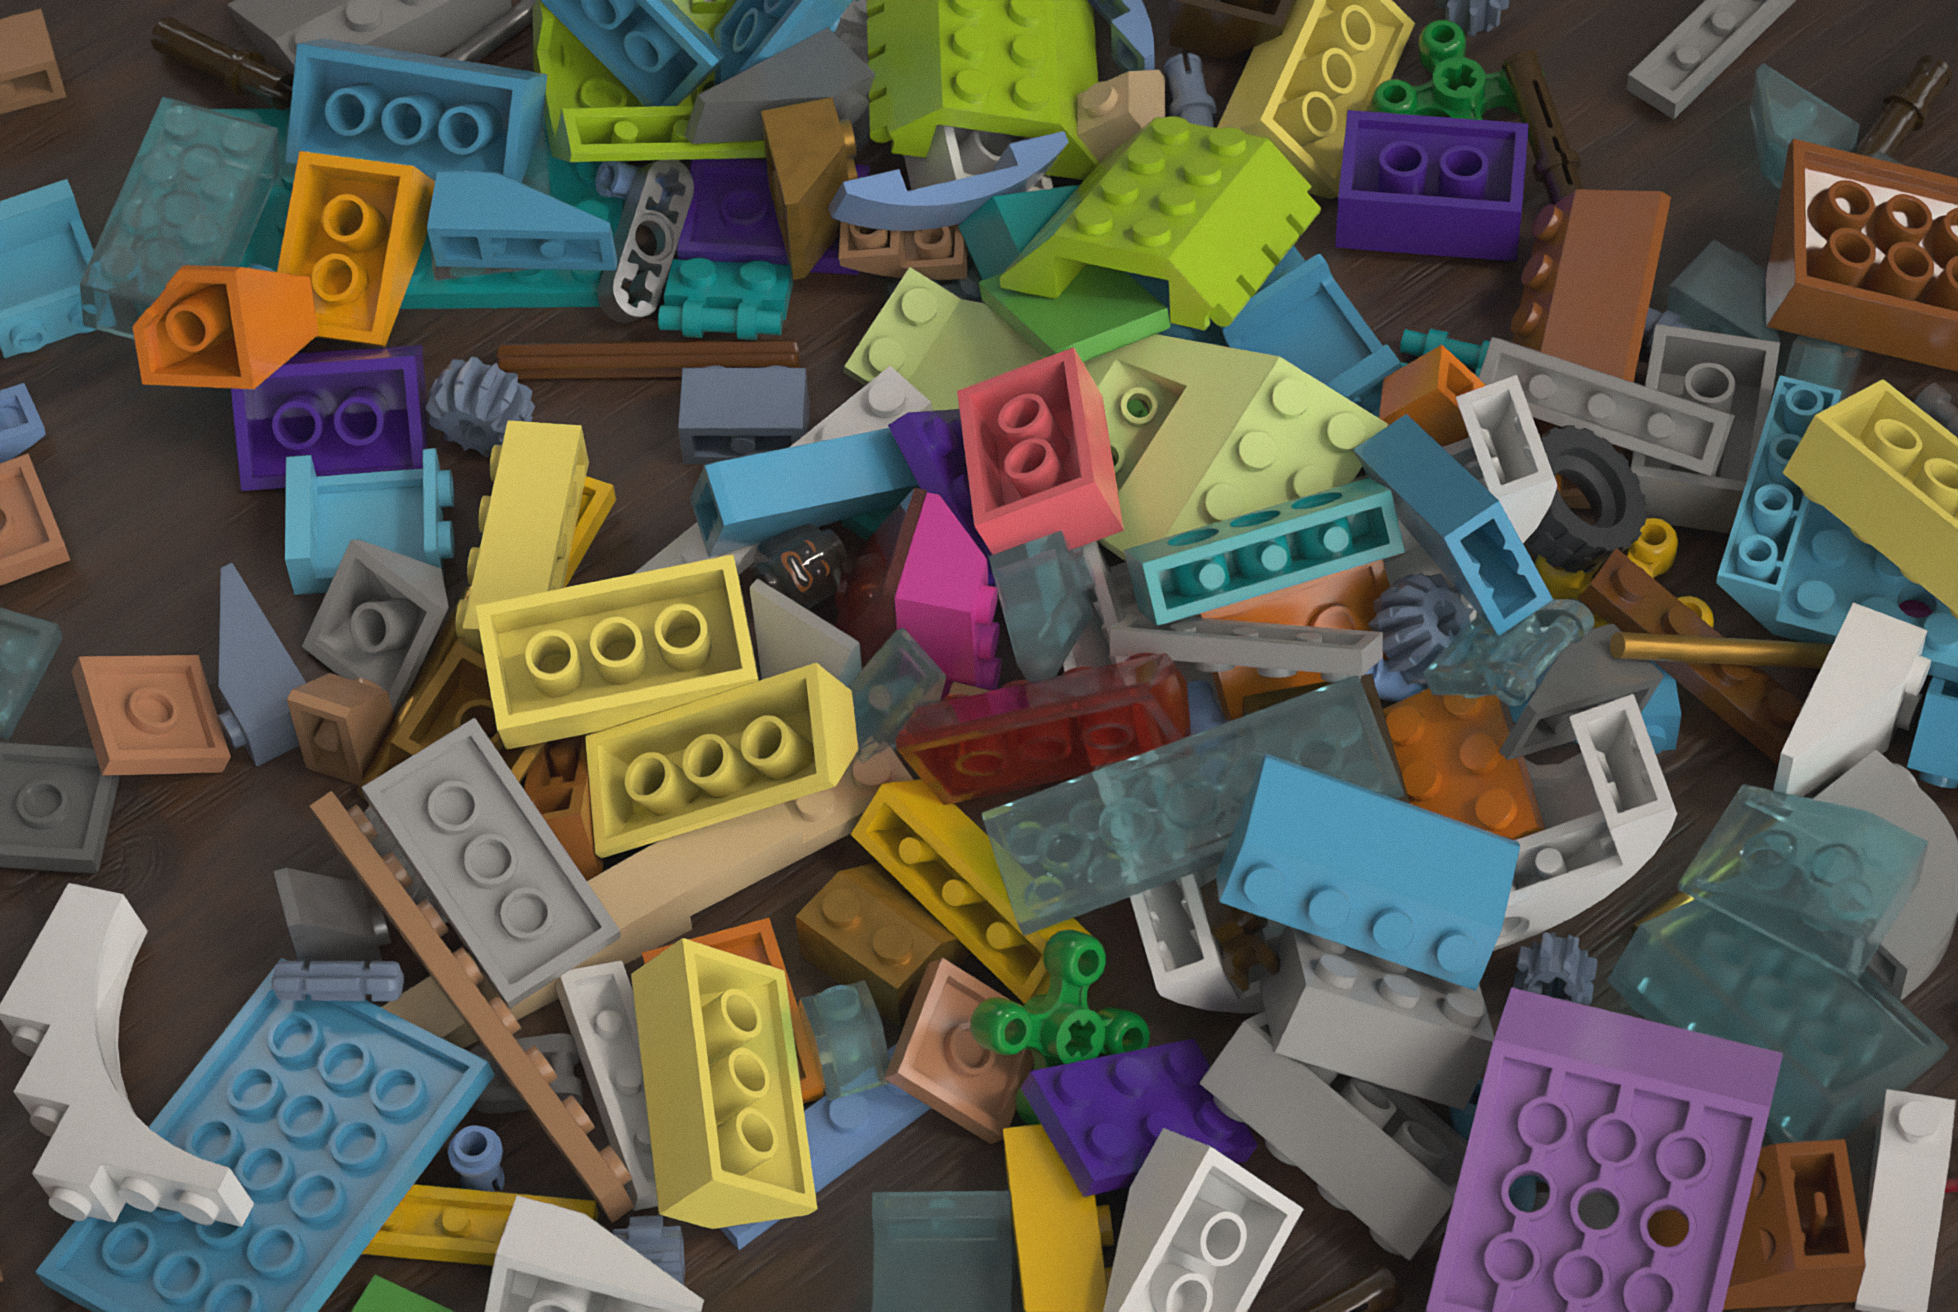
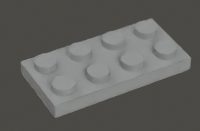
[362,718,621,1009]

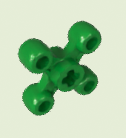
[1370,20,1545,120]
[970,929,1150,1125]

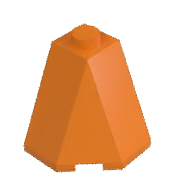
[132,265,319,389]

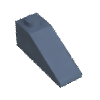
[217,563,306,767]

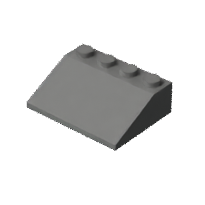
[227,0,512,90]

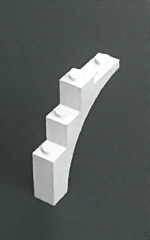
[0,883,254,1227]

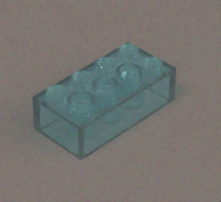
[80,97,279,339]

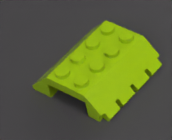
[533,0,766,162]
[866,0,1099,180]
[1000,116,1321,330]

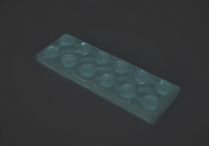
[981,675,1404,936]

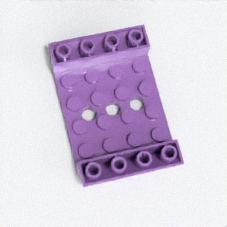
[1426,987,1783,1312]

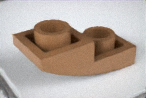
[839,221,968,280]

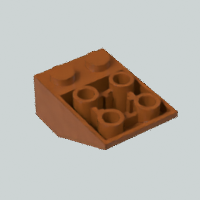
[1647,1139,1866,1310]

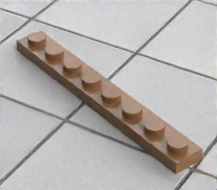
[310,791,634,1223]

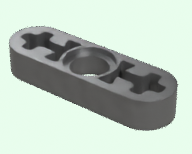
[598,160,694,323]

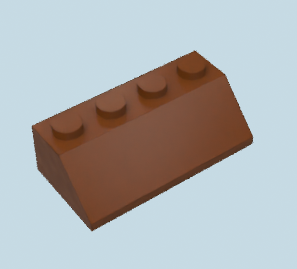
[1511,189,1671,434]

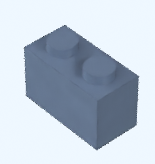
[678,365,810,464]

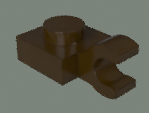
[1200,878,1280,992]

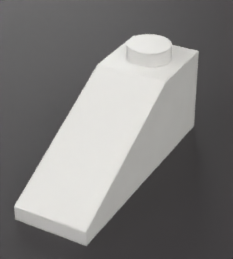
[1855,1089,1956,1312]

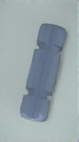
[272,961,404,1001]

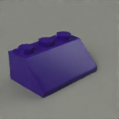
[1335,110,1528,262]
[231,345,427,491]

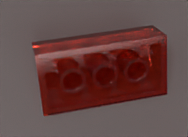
[896,652,1193,805]

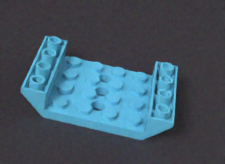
[1716,375,1958,682]

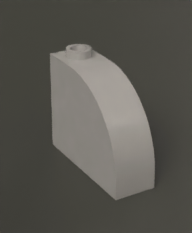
[1757,749,1958,1002]

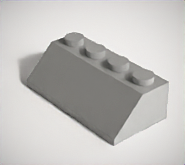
[1200,1010,1468,1261]

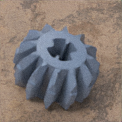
[426,357,535,457]
[1368,572,1481,685]

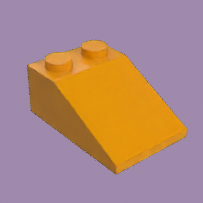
[277,151,435,347]

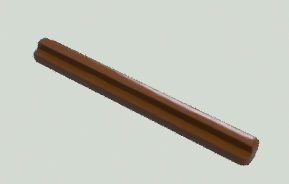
[497,339,800,379]

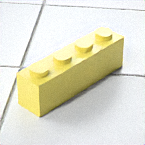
[456,420,589,656]

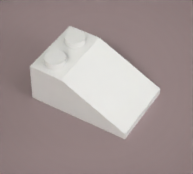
[1767,602,1931,823]
[1103,1128,1303,1312]
[485,1196,704,1312]

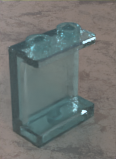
[872,1191,1012,1312]

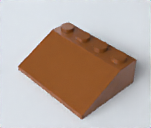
[1766,139,1958,372]

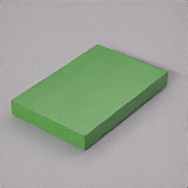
[978,264,1171,362]

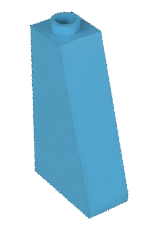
[1353,414,1553,636]
[690,428,924,557]

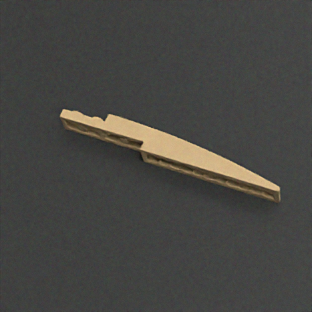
[381,738,913,1049]

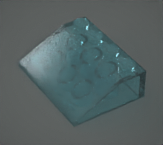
[1607,871,1949,1143]

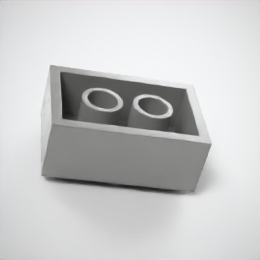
[1631,324,1780,534]
[1259,925,1495,1110]

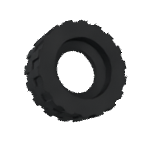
[1526,425,1646,573]

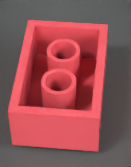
[957,347,1124,574]

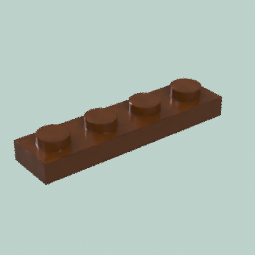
[1577,548,1804,764]

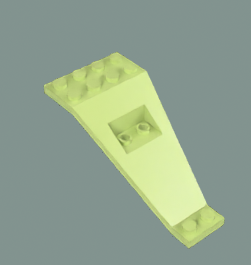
[843,267,1388,561]

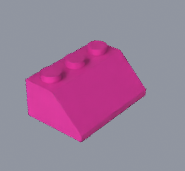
[895,493,1001,711]

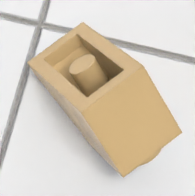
[1077,70,1165,163]

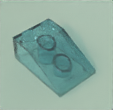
[1678,785,1929,982]

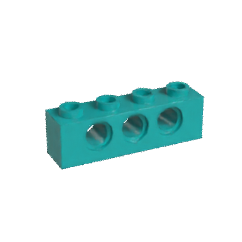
[1124,478,1405,626]

